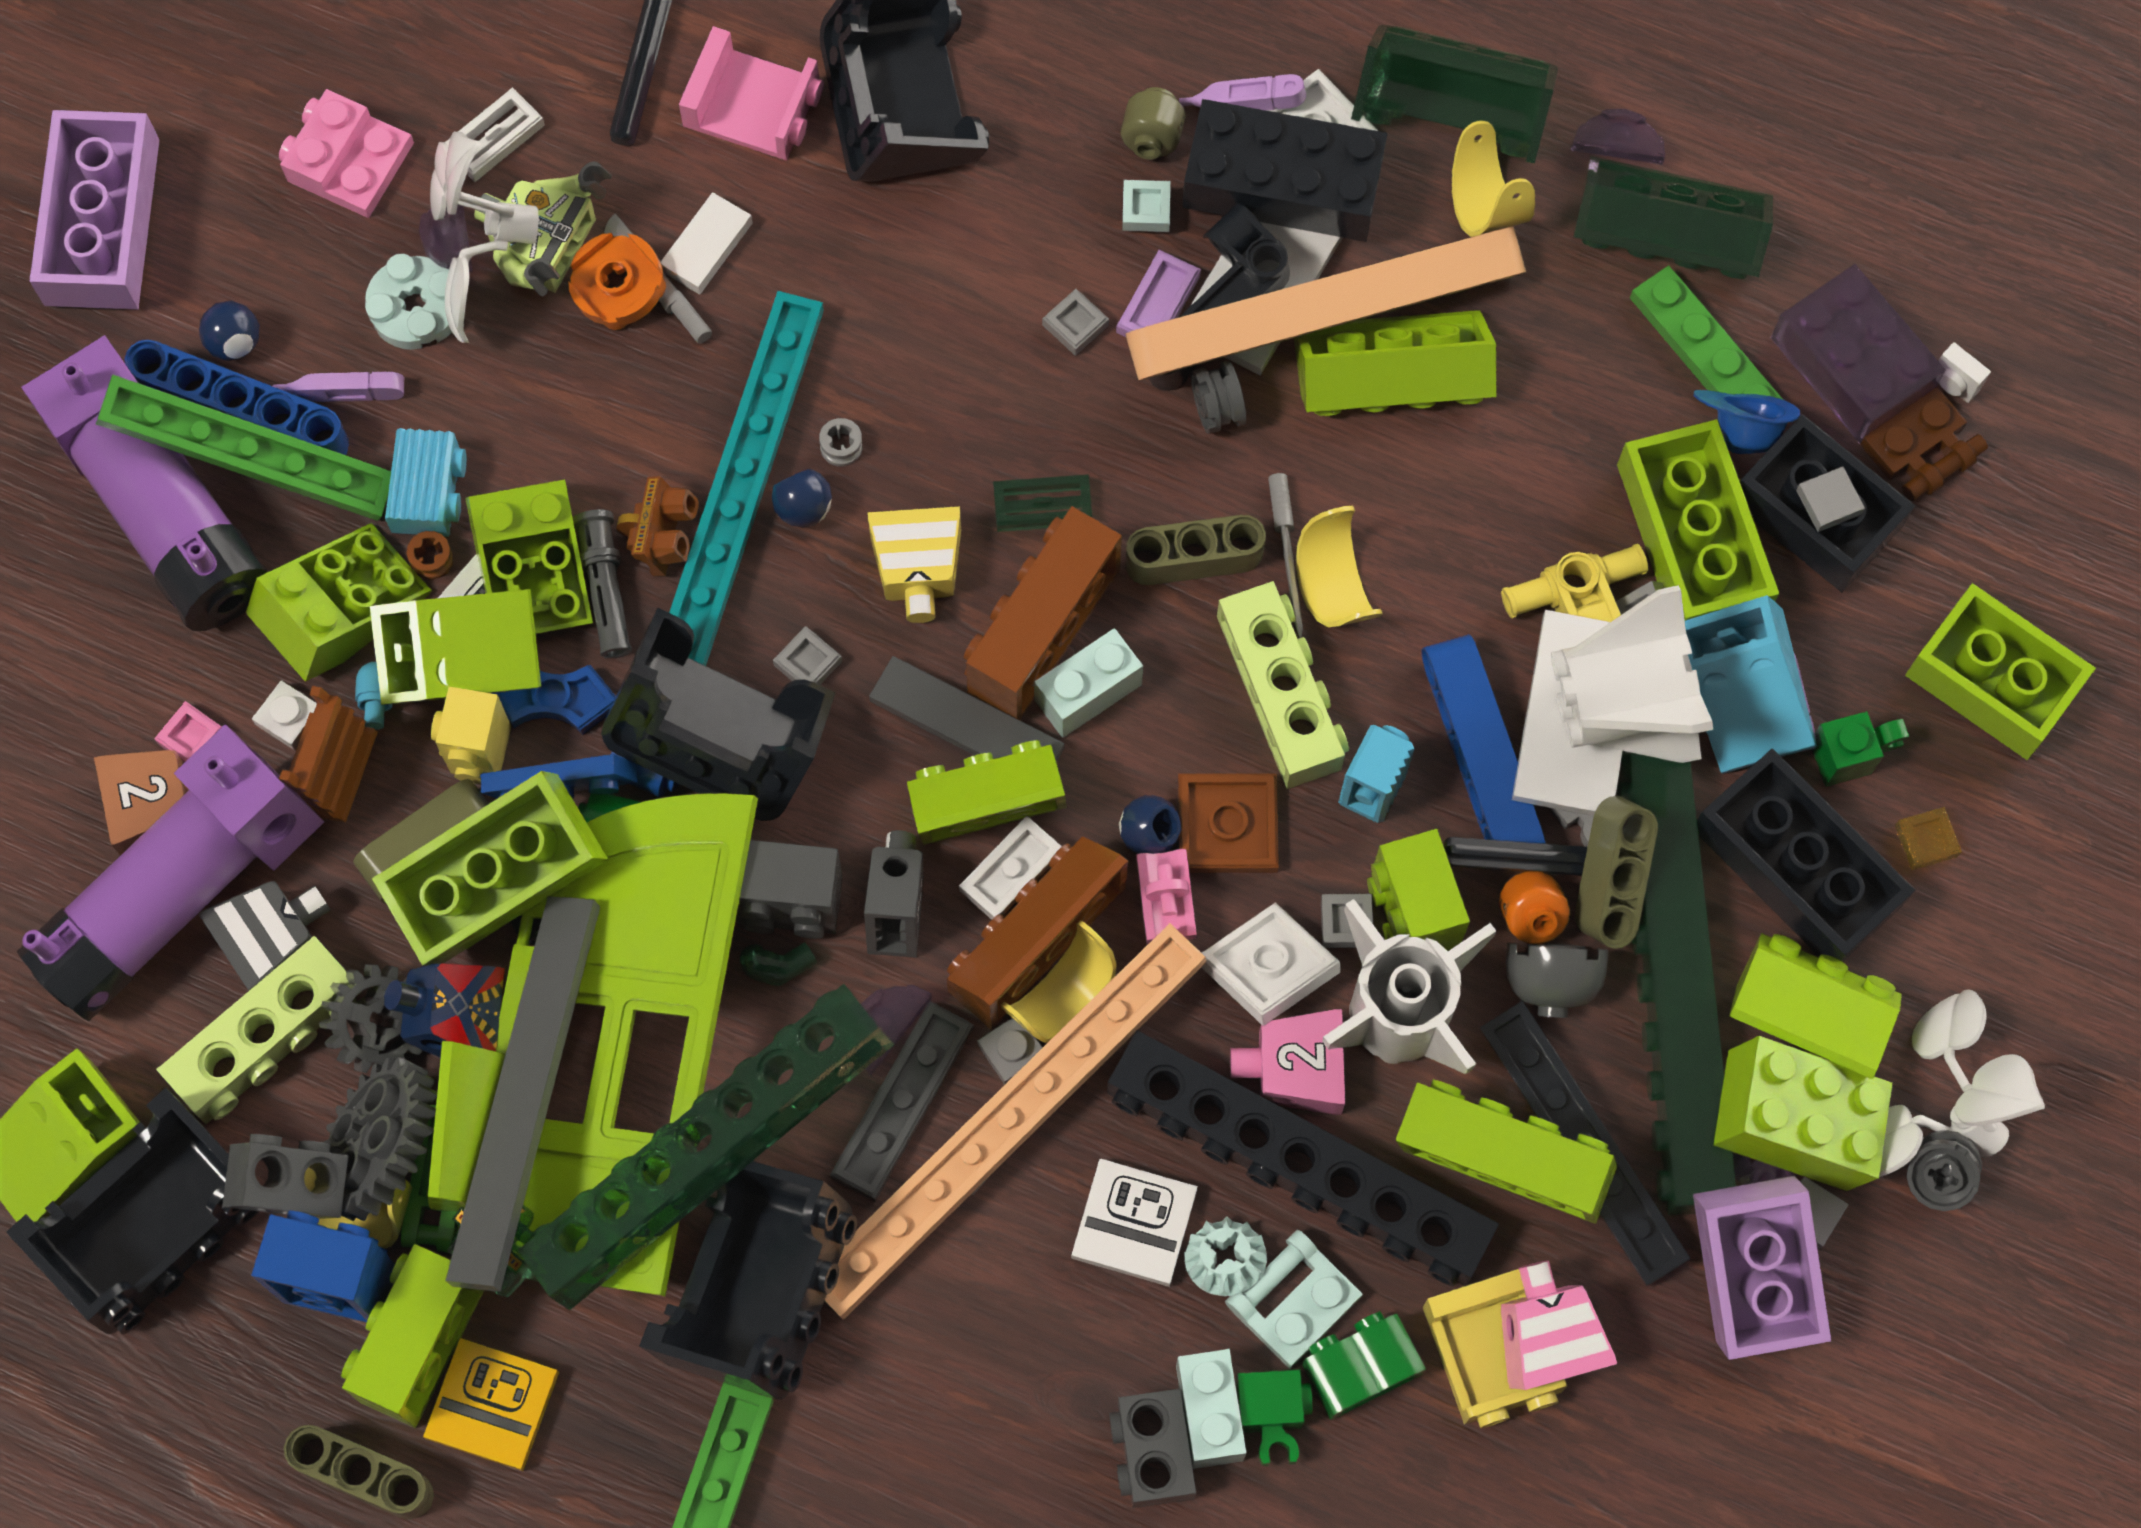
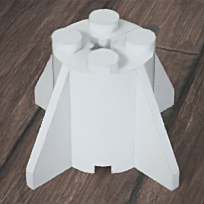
[1551,585,1713,763]
[1322,899,1496,1074]

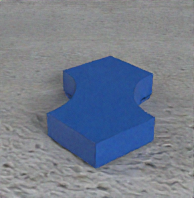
[491,665,616,735]

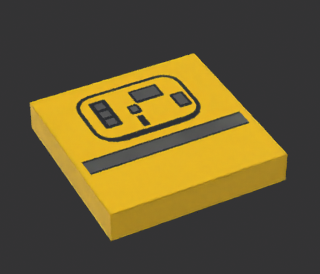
[423,1338,559,1471]

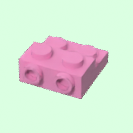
[279,89,414,218]

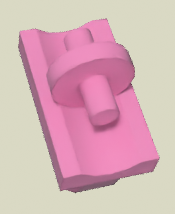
[1136,849,1197,944]

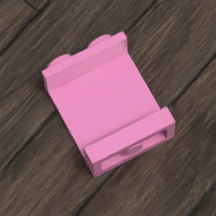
[679,26,824,161]

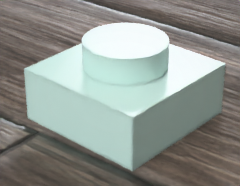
[1122,180,1171,232]

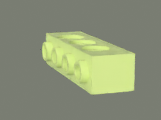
[1217,581,1349,789]
[156,936,362,1124]

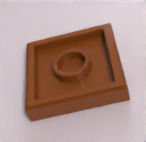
[1178,774,1279,873]

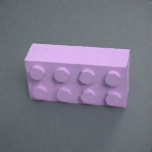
[30,110,159,309]

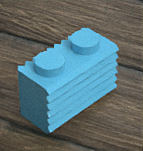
[385,428,467,537]
[1338,725,1414,823]

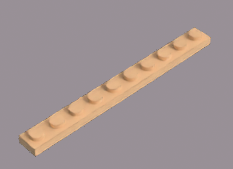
[825,923,1207,1320]

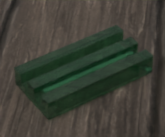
[993,474,1093,532]

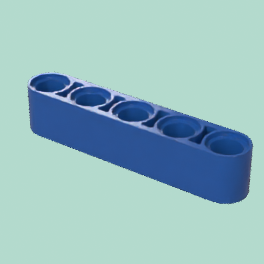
[124,339,349,455]
[1421,634,1545,844]

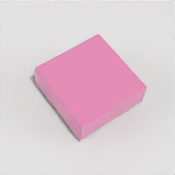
[154,701,222,763]

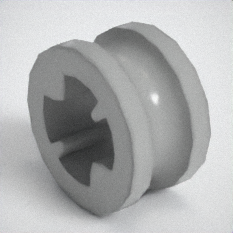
[819,418,862,466]

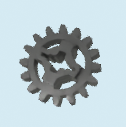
[319,964,422,1073]

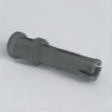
[572,509,632,658]

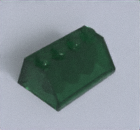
[1573,156,1773,279]

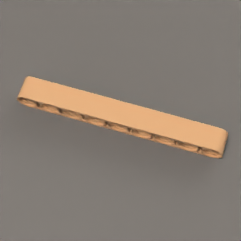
[1125,226,1526,381]

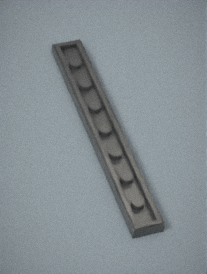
[445,896,600,1292]

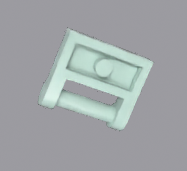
[1225,1230,1363,1369]

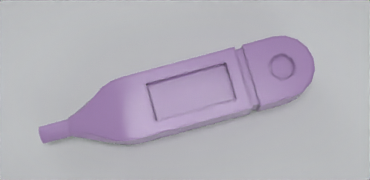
[1179,74,1307,110]
[273,372,405,402]

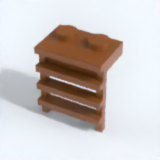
[279,686,378,823]

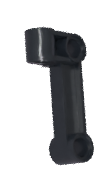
[1148,203,1290,391]

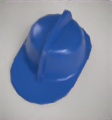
[1693,390,1800,454]

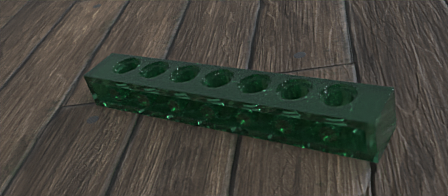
[518,984,895,1310]

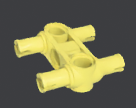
[1501,544,1648,622]

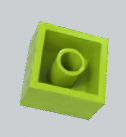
[1367,829,1470,951]

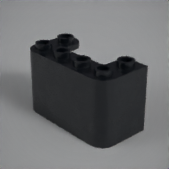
[6,1088,259,1334]
[639,1150,857,1400]

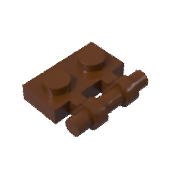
[1860,387,1988,501]

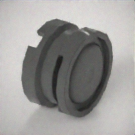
[1190,360,1246,434]
[1907,1130,1982,1211]

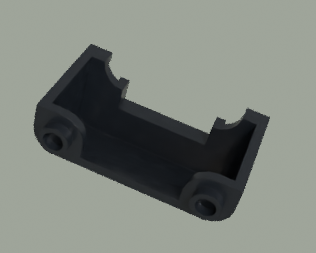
[819,0,989,182]
[601,608,835,821]

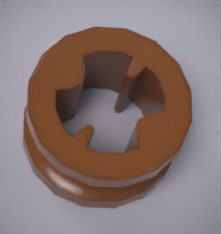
[407,531,454,580]

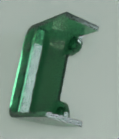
[1351,25,1558,164]

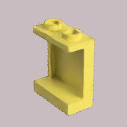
[1423,1269,1567,1429]

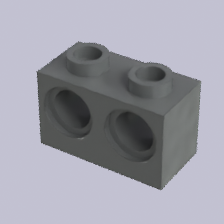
[222,1134,348,1219]
[1109,1389,1196,1508]

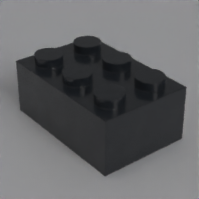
[1740,414,1915,593]

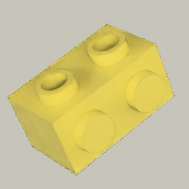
[431,687,511,784]

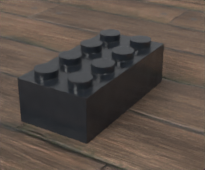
[1183,99,1388,242]
[1692,748,1916,962]

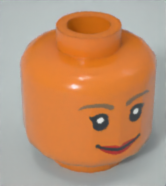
[1499,871,1570,944]

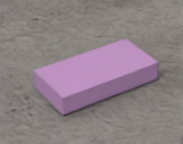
[1116,250,1201,337]

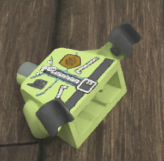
[474,161,612,296]

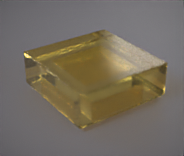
[1895,807,1962,870]

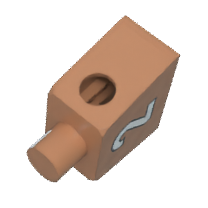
[94,750,189,855]

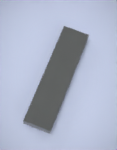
[869,656,1064,763]
[830,1001,974,1202]

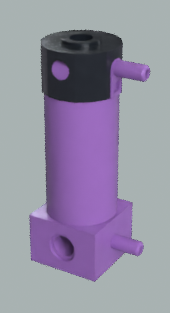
[21,335,268,631]
[17,724,324,1021]

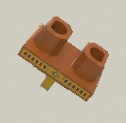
[616,476,699,576]

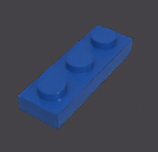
[481,754,637,799]

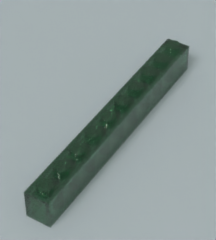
[1618,751,1736,1215]

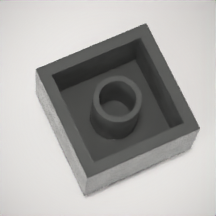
[736,840,843,939]

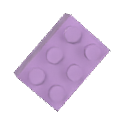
[1693,1176,1831,1360]

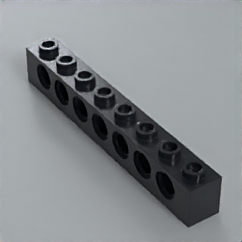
[1107,1030,1499,1287]

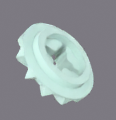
[1184,1216,1267,1296]

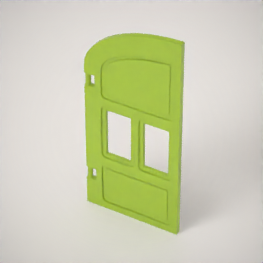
[451,794,758,1296]

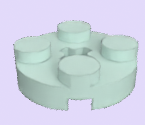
[365,254,452,350]

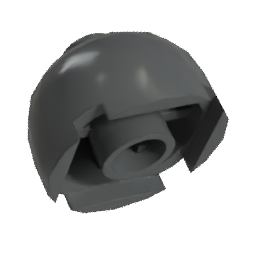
[1506,942,1608,1018]

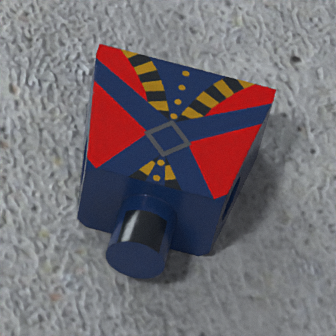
[384,963,505,1058]

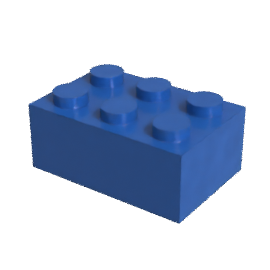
[251,1210,395,1323]

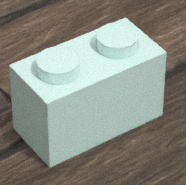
[1034,628,1143,738]
[1176,1349,1246,1469]

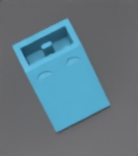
[1685,595,1817,774]

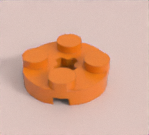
[568,233,666,330]

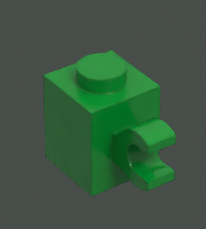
[1812,711,1910,787]
[1235,1370,1313,1466]

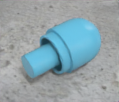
[355,662,392,730]

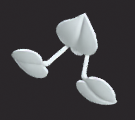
[430,131,539,343]
[1879,990,2045,1177]

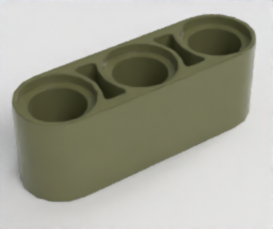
[1125,515,1266,585]
[353,779,489,903]
[1575,796,1658,949]
[284,1425,434,1520]

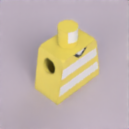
[868,506,961,623]

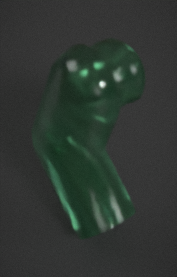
[740,942,818,986]

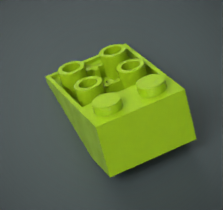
[465,479,593,634]
[246,523,431,682]
[370,589,541,705]
[0,1048,140,1222]

